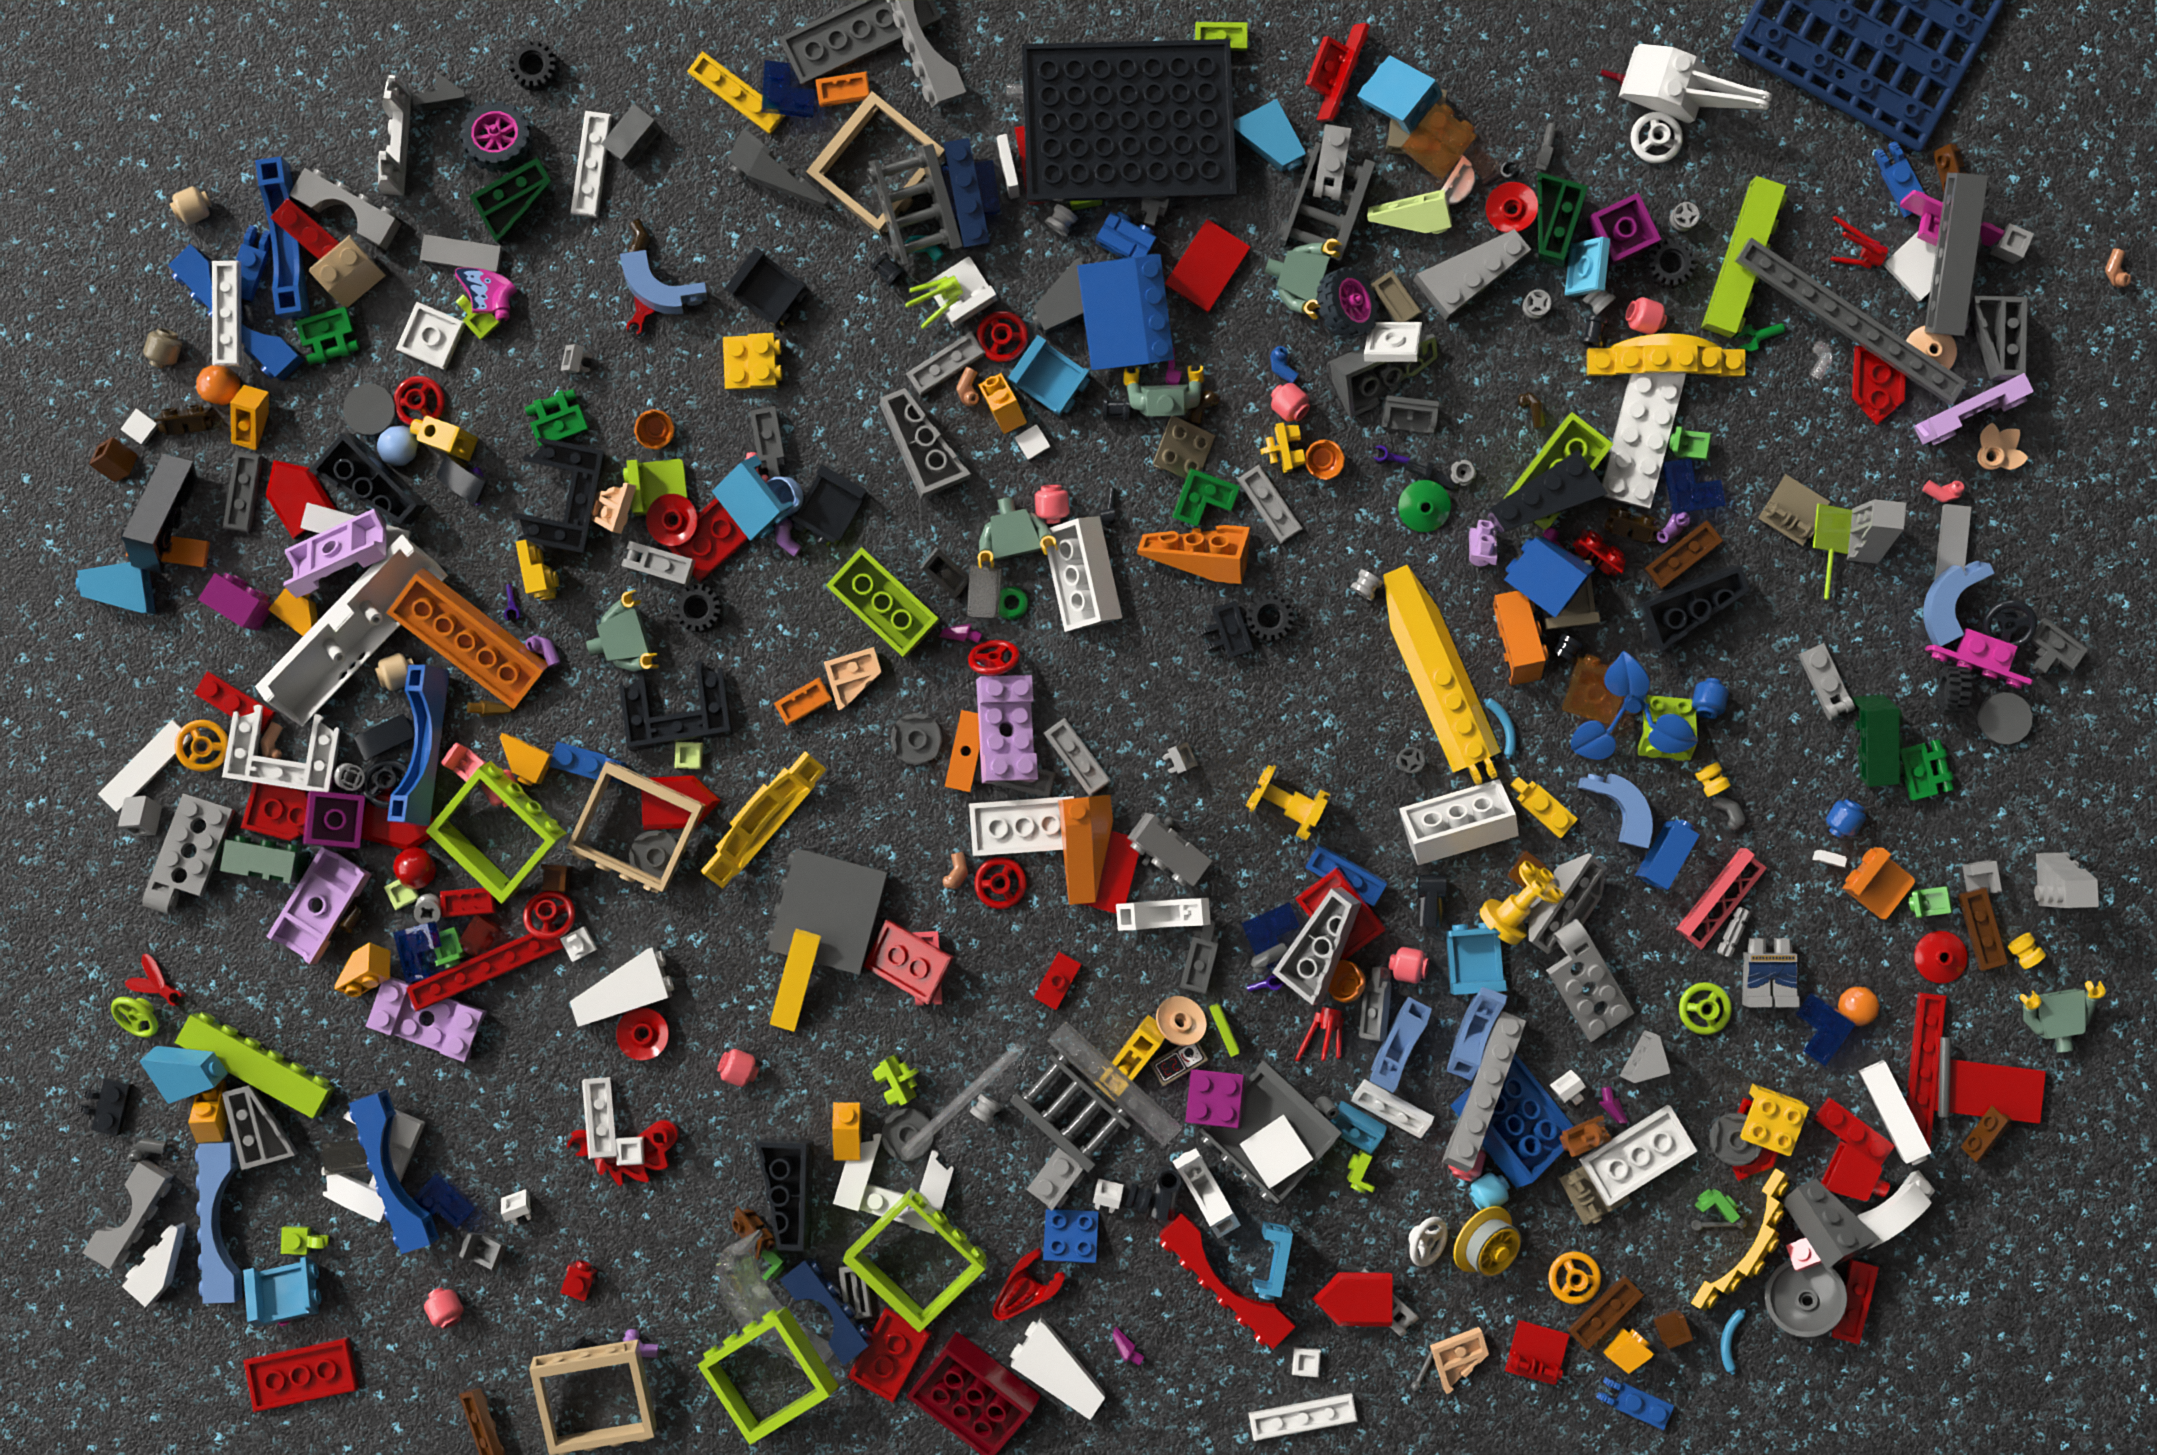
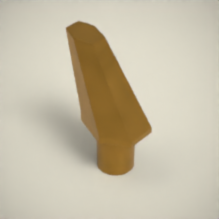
[467,700,511,717]

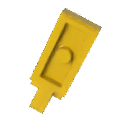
[1510,777,1577,839]

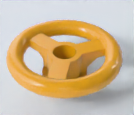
[175,720,229,772]
[1548,1251,1601,1304]

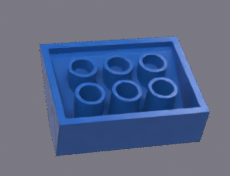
[1077,254,1174,370]
[1450,1053,1574,1188]

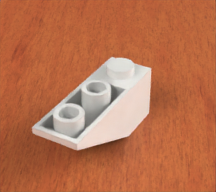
[122,1222,186,1307]

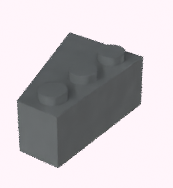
[1782,1179,1880,1270]

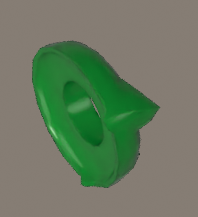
[994,586,1028,621]

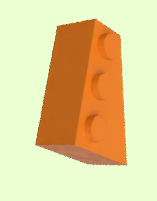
[1493,590,1548,686]

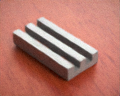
[839,1266,873,1319]

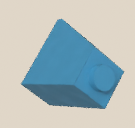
[1234,99,1306,172]
[76,562,156,615]
[139,1046,228,1104]

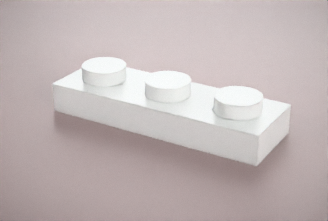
[582,1077,617,1160]
[1351,1079,1434,1139]

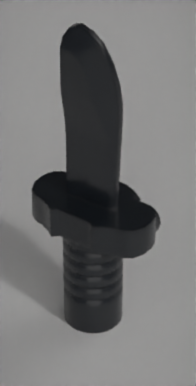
[1404,460,1457,490]

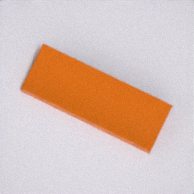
[386,567,548,710]

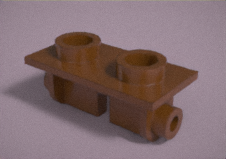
[1933,143,1966,192]
[1961,1106,2012,1163]
[732,1206,776,1260]

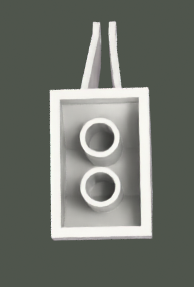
[1618,44,1773,123]

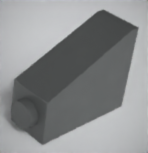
[1031,257,1084,335]

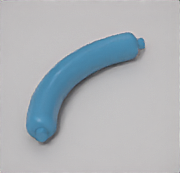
[1483,698,1516,759]
[1721,1309,1746,1374]

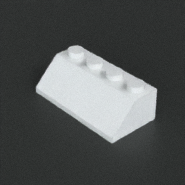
[1046,516,1122,632]
[1399,779,1519,865]

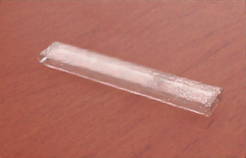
[1047,1021,1182,1146]
[901,1042,1025,1159]

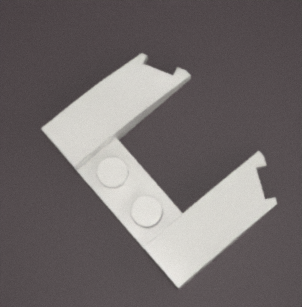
[378,75,412,196]
[222,705,340,793]
[321,1109,425,1223]
[833,1133,954,1234]

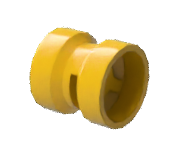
[1695,762,1731,797]
[2008,933,2046,969]

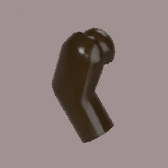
[628,219,651,253]
[1188,390,1220,425]
[1518,392,1546,428]
[339,900,362,933]

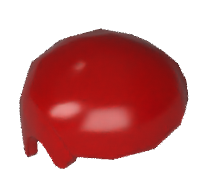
[393,847,437,889]

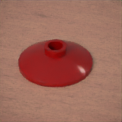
[1486,182,1538,233]
[646,494,698,546]
[1914,931,1967,983]
[616,1007,669,1060]

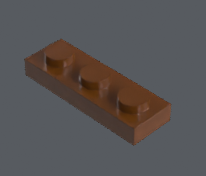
[1644,520,1723,590]
[1958,887,2008,971]
[1567,1275,1644,1350]
[459,1388,505,1455]

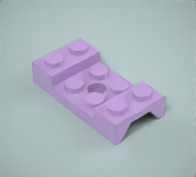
[1914,373,2034,445]
[284,508,387,598]
[976,675,1038,783]
[266,846,372,964]
[366,976,487,1062]

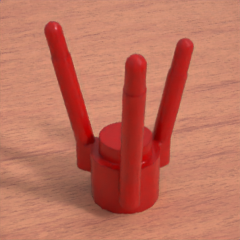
[1830,216,1888,269]
[1295,1007,1344,1062]

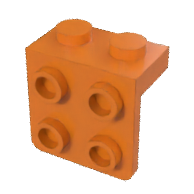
[1842,847,1915,919]

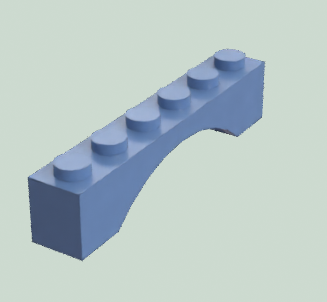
[195,1140,243,1304]

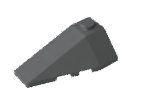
[728,128,831,210]
[1330,334,1438,418]

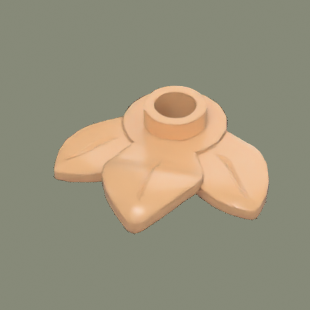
[1977,423,2028,470]

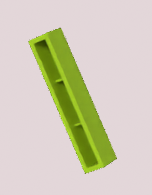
[1701,176,1787,338]
[174,1012,335,1119]

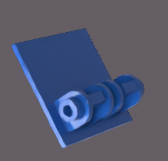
[1043,1209,1098,1263]

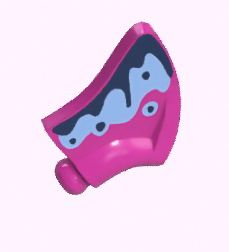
[455,267,517,322]

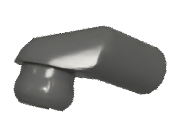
[1713,794,1746,831]
[1251,943,1288,974]
[1312,1096,1339,1119]
[127,1139,168,1165]

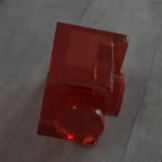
[458,914,503,957]

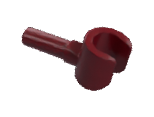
[1600,69,1626,86]

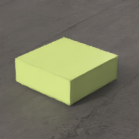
[675,742,703,769]
[384,880,420,910]

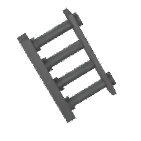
[1278,142,1375,266]
[867,144,962,264]
[1010,1052,1131,1172]

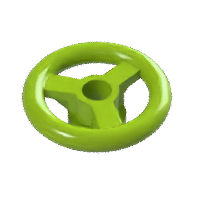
[1679,982,1732,1035]
[111,997,158,1038]

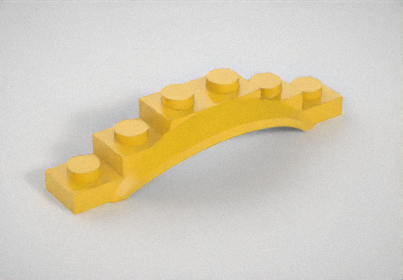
[1587,333,1745,377]
[701,751,827,889]
[1691,1168,1789,1311]

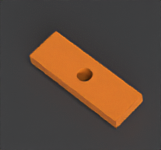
[126,536,210,568]
[945,710,980,792]

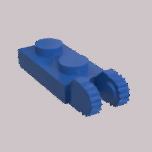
[1874,141,1925,218]
[236,225,271,302]
[550,741,627,784]
[1596,1376,1674,1430]

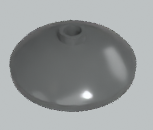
[1765,1260,1847,1338]

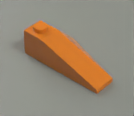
[1137,525,1250,584]
[1058,795,1113,905]

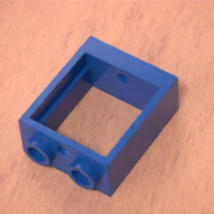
[1634,819,1700,890]

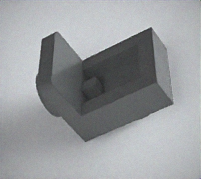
[459,1233,507,1270]

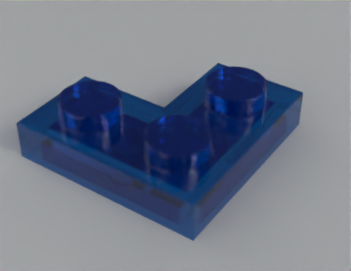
[761,60,815,118]
[1663,458,1726,515]
[1241,902,1300,969]
[393,921,442,983]
[1796,992,1856,1066]
[413,1172,477,1229]

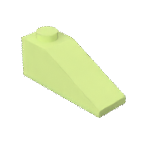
[1367,189,1452,234]

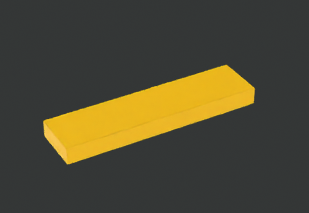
[687,51,786,135]
[769,928,821,1032]

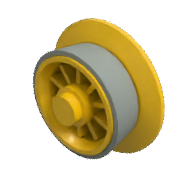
[1454,1206,1521,1278]

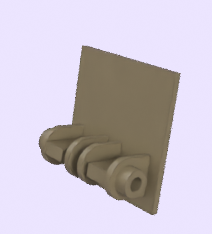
[1152,416,1215,479]
[1758,474,1830,546]
[1559,1166,1631,1225]

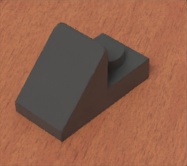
[412,71,471,112]
[919,547,972,598]

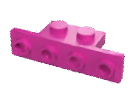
[1900,190,2004,247]
[1925,629,2033,689]

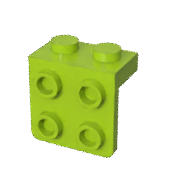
[623,459,688,516]
[1638,695,1697,761]

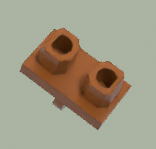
[1560,1115,1612,1157]

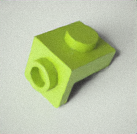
[1347,1150,1375,1194]

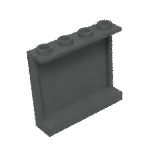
[766,848,889,975]
[1199,1060,1343,1204]

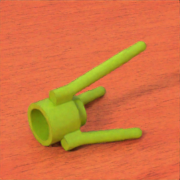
[905,275,963,329]

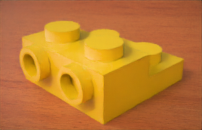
[723,333,782,390]
[516,540,559,601]

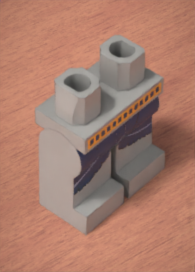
[1742,938,1799,1007]

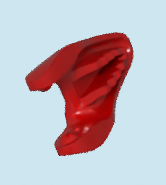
[992,1247,1066,1321]

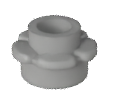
[1451,460,1476,486]

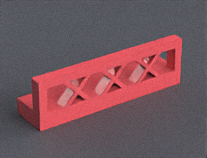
[1675,848,1766,950]

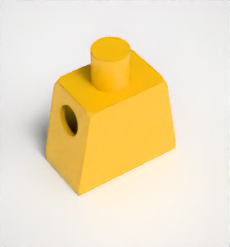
[410,416,478,461]

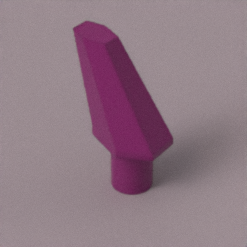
[939,624,982,643]
[1599,1086,1628,1123]
[1112,1327,1144,1366]

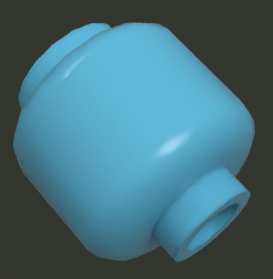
[1469,1172,1510,1211]

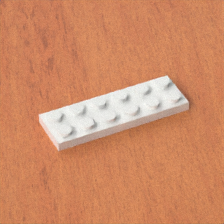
[1601,373,1686,509]

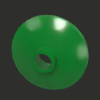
[1398,480,1451,532]

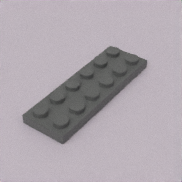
[779,0,942,87]

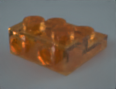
[1401,103,1477,181]
[1562,654,1623,725]

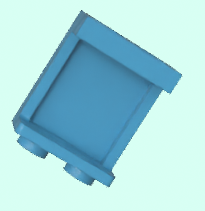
[1357,55,1443,135]
[1008,335,1091,417]
[712,455,793,541]
[1446,923,1507,995]
[1252,1221,1293,1300]
[243,1257,321,1327]

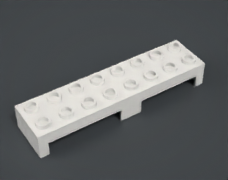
[255,535,448,726]

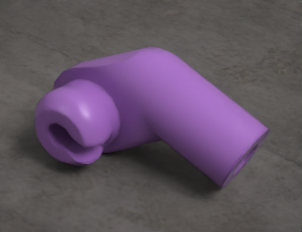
[1657,512,1690,543]
[775,518,802,557]
[525,635,561,667]
[623,1329,659,1358]

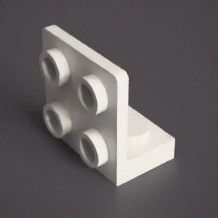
[927,257,997,328]

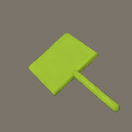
[1813,504,1852,600]

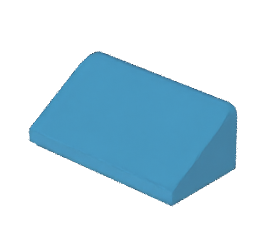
[1330,1101,1387,1155]

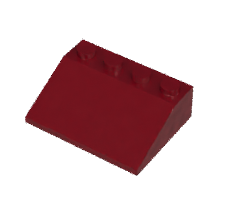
[906,1331,1041,1455]

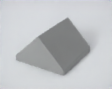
[1619,1030,1670,1083]

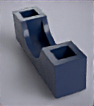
[943,138,990,249]
[780,1257,873,1365]

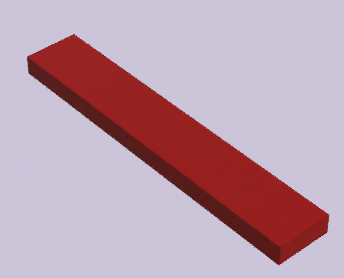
[406,923,564,1012]
[1906,992,1947,1149]

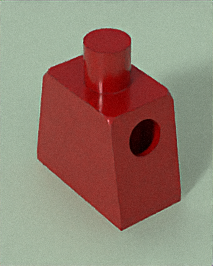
[1821,1141,1890,1201]

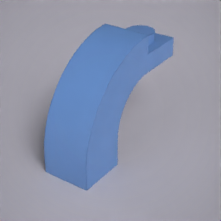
[620,250,707,314]
[1923,561,1994,647]
[1577,774,1653,848]
[1447,987,1507,1080]
[1369,997,1432,1093]

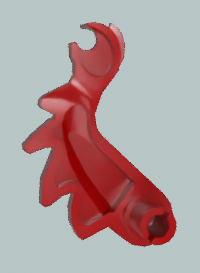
[567,1119,679,1186]

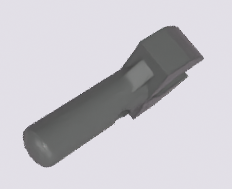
[1535,123,1557,171]

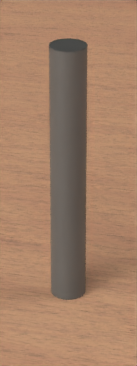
[1938,1037,1951,1117]

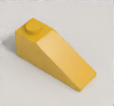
[1098,1015,1165,1097]

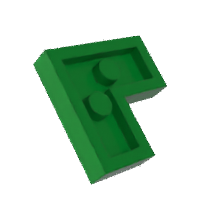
[1172,468,1240,526]

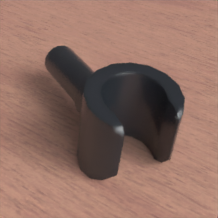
[1482,161,1520,186]
[1100,488,1116,525]

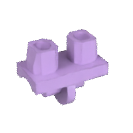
[1469,520,1497,566]

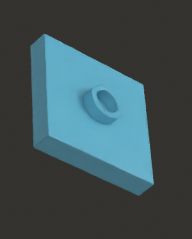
[1565,237,1610,297]

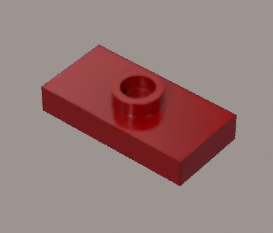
[440,888,496,918]
[1033,951,1081,1010]

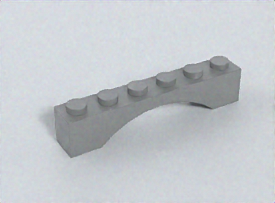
[886,0,966,108]
[1442,1011,1526,1172]

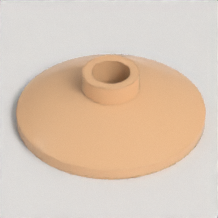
[1906,326,1957,369]
[1156,996,1206,1046]

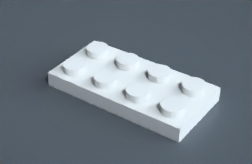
[969,796,1074,856]
[1579,1105,1697,1206]

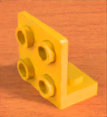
[1740,1083,1809,1156]

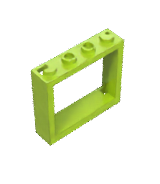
[426,761,567,904]
[843,1188,987,1333]
[697,1306,839,1445]

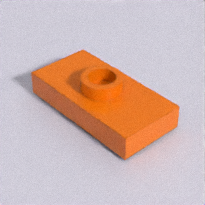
[816,71,870,107]
[774,677,833,726]

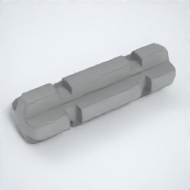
[1717,907,1751,957]

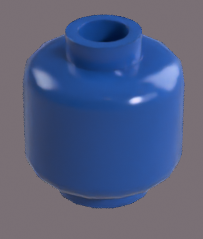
[1691,678,1729,719]
[1826,798,1866,839]

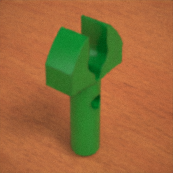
[1735,323,1785,353]

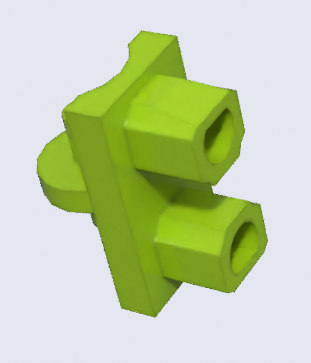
[872,1054,919,1105]

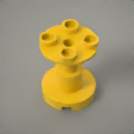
[1246,765,1330,841]
[1480,861,1565,945]

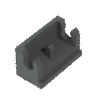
[601,104,662,169]
[1381,395,1439,434]

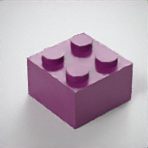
[1586,192,1661,268]
[198,572,273,631]
[303,791,365,850]
[1185,1069,1247,1130]

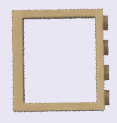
[806,92,946,236]
[566,761,706,894]
[529,1339,657,1455]

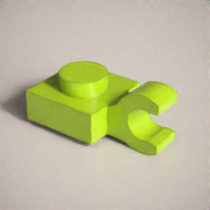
[456,295,501,340]
[281,1226,329,1255]

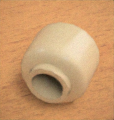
[170,186,212,225]
[375,653,414,691]

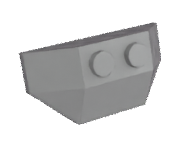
[1528,853,1607,954]

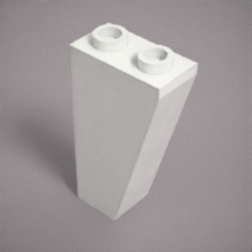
[570,946,674,1027]
[1859,1060,1931,1165]
[1010,1318,1105,1420]

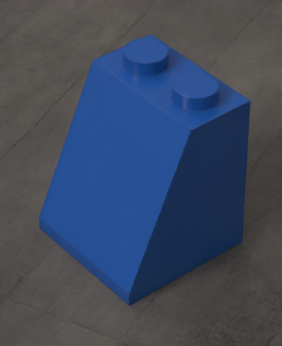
[1504,535,1595,618]

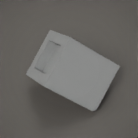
[1990,223,2034,264]
[118,796,162,836]
[1962,861,2002,893]

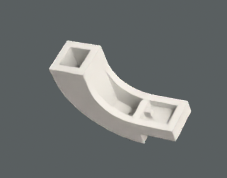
[1116,898,1211,930]
[1173,1148,1241,1238]
[1857,1170,1935,1250]

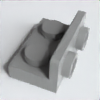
[1027,1147,1085,1211]

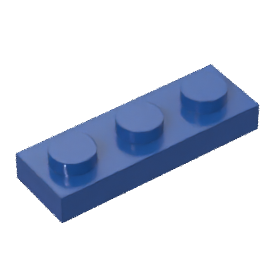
[1305,843,1387,906]

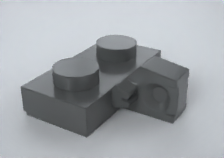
[2029,618,2088,675]

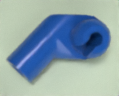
[1270,346,1299,383]

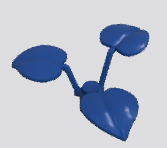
[1571,651,1698,760]

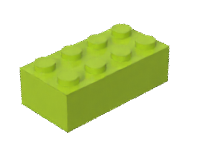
[1503,412,1613,530]
[826,547,940,659]

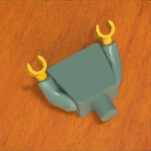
[1264,239,1342,320]
[1123,366,1204,416]
[978,497,1058,568]
[586,590,659,672]
[2020,981,2106,1052]

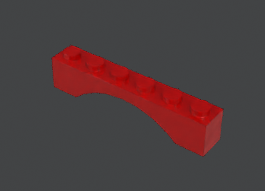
[1159,1211,1295,1349]

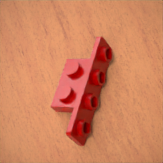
[1305,23,1370,122]

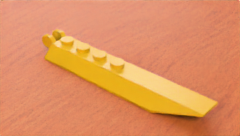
[1383,565,1501,785]

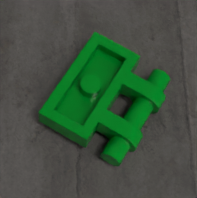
[295,306,360,365]
[525,389,589,448]
[1899,739,1954,801]

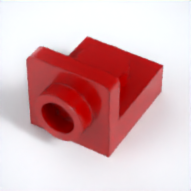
[560,1260,597,1302]

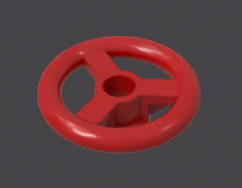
[977,311,1028,362]
[393,376,445,426]
[968,640,1020,676]
[974,857,1027,909]
[523,890,576,940]

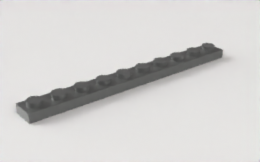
[1734,238,1967,405]

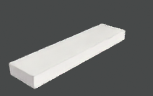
[571,111,613,218]
[212,261,242,367]
[300,503,411,550]
[98,720,193,812]
[1248,1393,1358,1441]

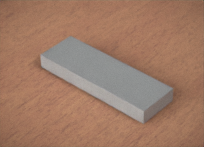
[420,234,503,274]
[906,331,985,396]
[1237,464,1302,544]
[1935,504,1971,579]
[1044,718,1111,796]

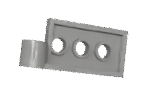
[142,793,235,914]
[1546,919,1634,1042]

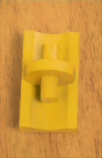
[1260,423,1305,473]

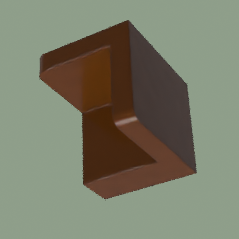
[89,436,138,482]
[1507,850,1547,890]
[540,864,573,892]
[1652,1309,1693,1349]

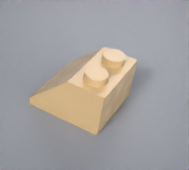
[309,235,386,308]

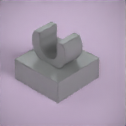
[560,344,593,373]
[1162,741,1198,774]

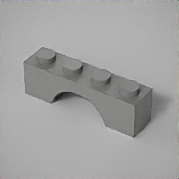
[289,168,401,250]
[82,1159,174,1269]

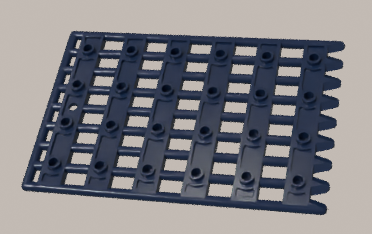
[1731,0,2006,152]

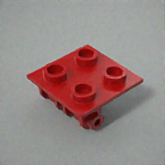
[1572,529,1626,576]
[1505,1320,1570,1385]

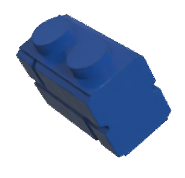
[1096,212,1156,258]

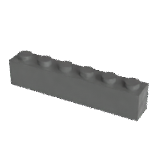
[1924,173,1989,336]

